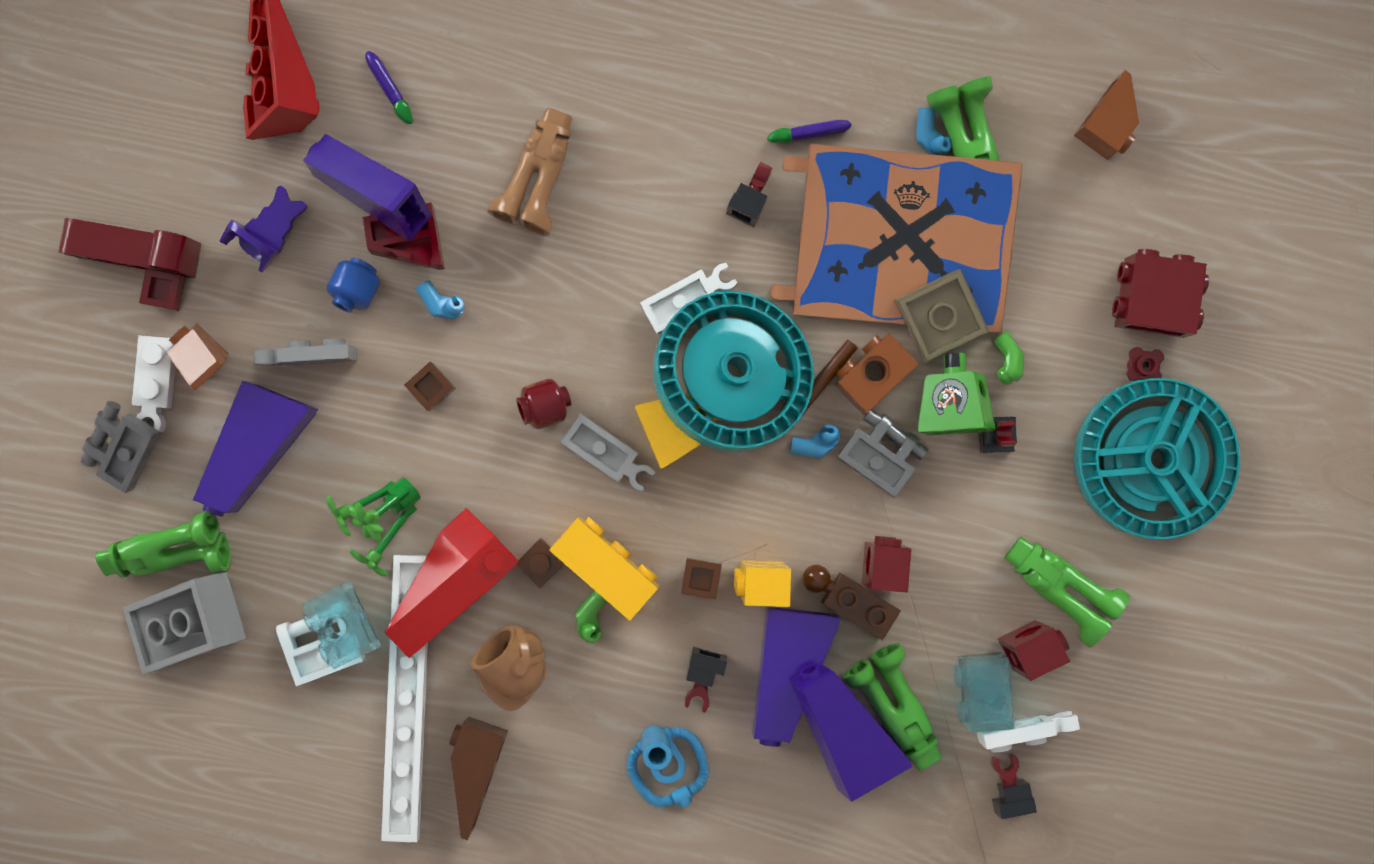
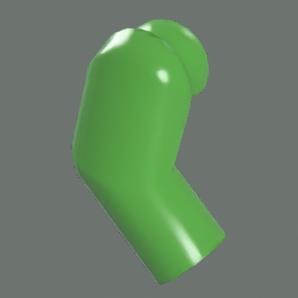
[993,331,1024,385]
[575,590,607,643]

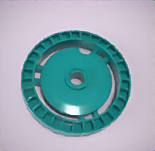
[653,291,814,452]
[1073,378,1240,539]

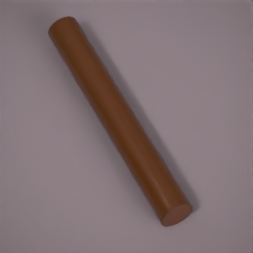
[791,340,858,429]

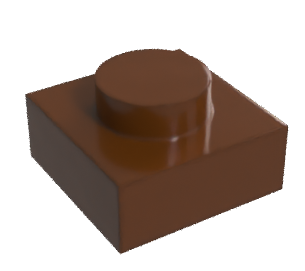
[404,361,456,412]
[516,538,564,588]
[681,558,722,600]

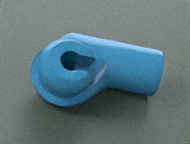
[916,108,952,156]
[416,280,465,320]
[790,424,840,459]

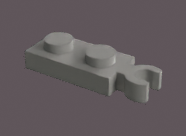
[253,339,357,366]
[560,413,655,491]

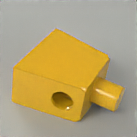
[635,393,719,469]

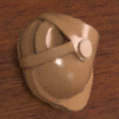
[470,625,547,711]

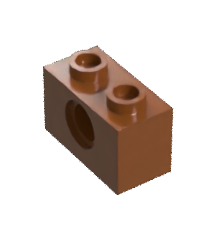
[834,333,919,415]

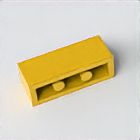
[549,517,659,621]
[734,560,791,607]

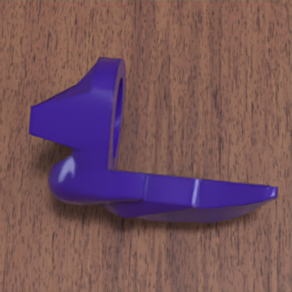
[219,186,307,272]

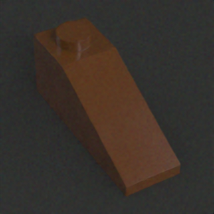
[449,717,508,840]

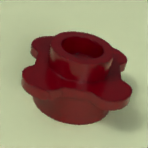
[1126,347,1164,381]

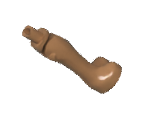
[487,108,572,236]

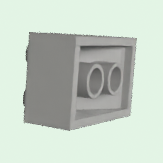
[122,572,247,675]

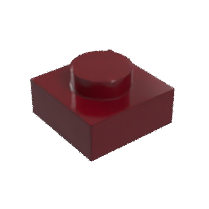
[139,269,186,311]

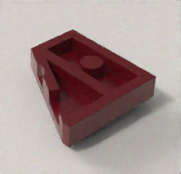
[362,202,445,270]

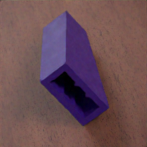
[303,134,432,242]
[193,381,318,517]
[752,606,840,747]
[790,663,912,802]

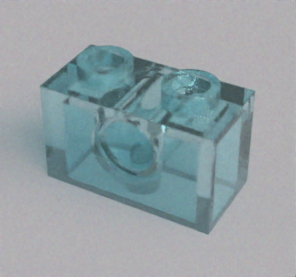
[302,582,381,669]

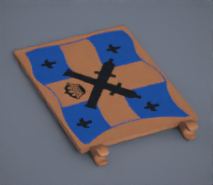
[770,144,1023,333]

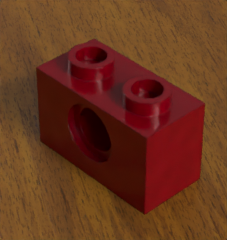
[862,536,911,593]
[997,620,1070,681]

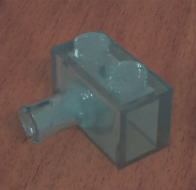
[954,652,1015,733]

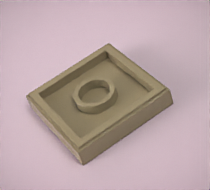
[894,268,989,363]

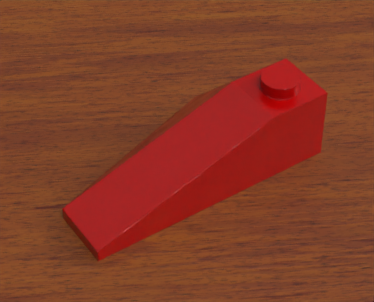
[243,0,319,140]
[384,508,519,658]

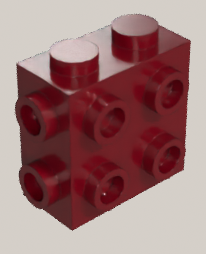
[1112,249,1209,338]

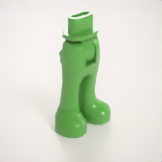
[927,76,999,161]
[95,512,231,578]
[1004,536,1130,648]
[843,643,942,771]

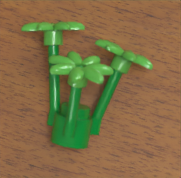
[326,477,421,577]

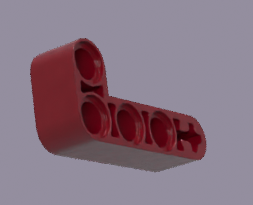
[58,218,202,278]

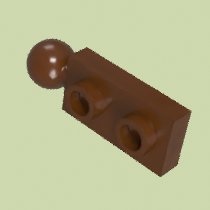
[802,565,901,641]

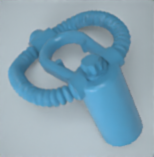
[626,725,709,808]

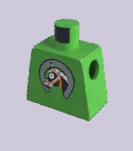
[918,353,995,436]

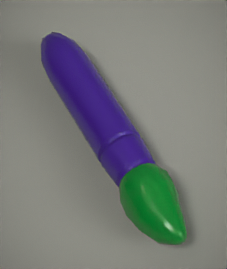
[365,51,413,124]
[767,120,852,144]

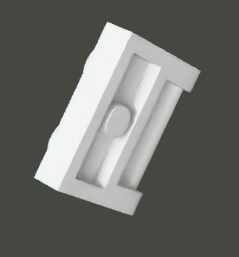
[276,600,366,686]

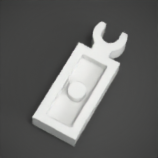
[640,263,737,335]
[132,335,176,433]
[976,711,1080,752]

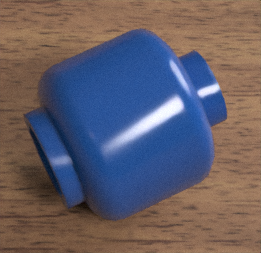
[326,258,380,313]

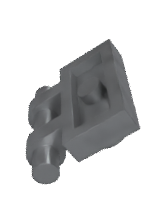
[81,401,160,493]
[837,409,928,498]

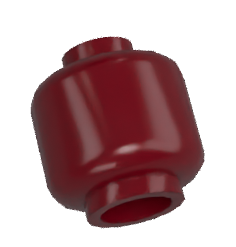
[516,379,571,429]

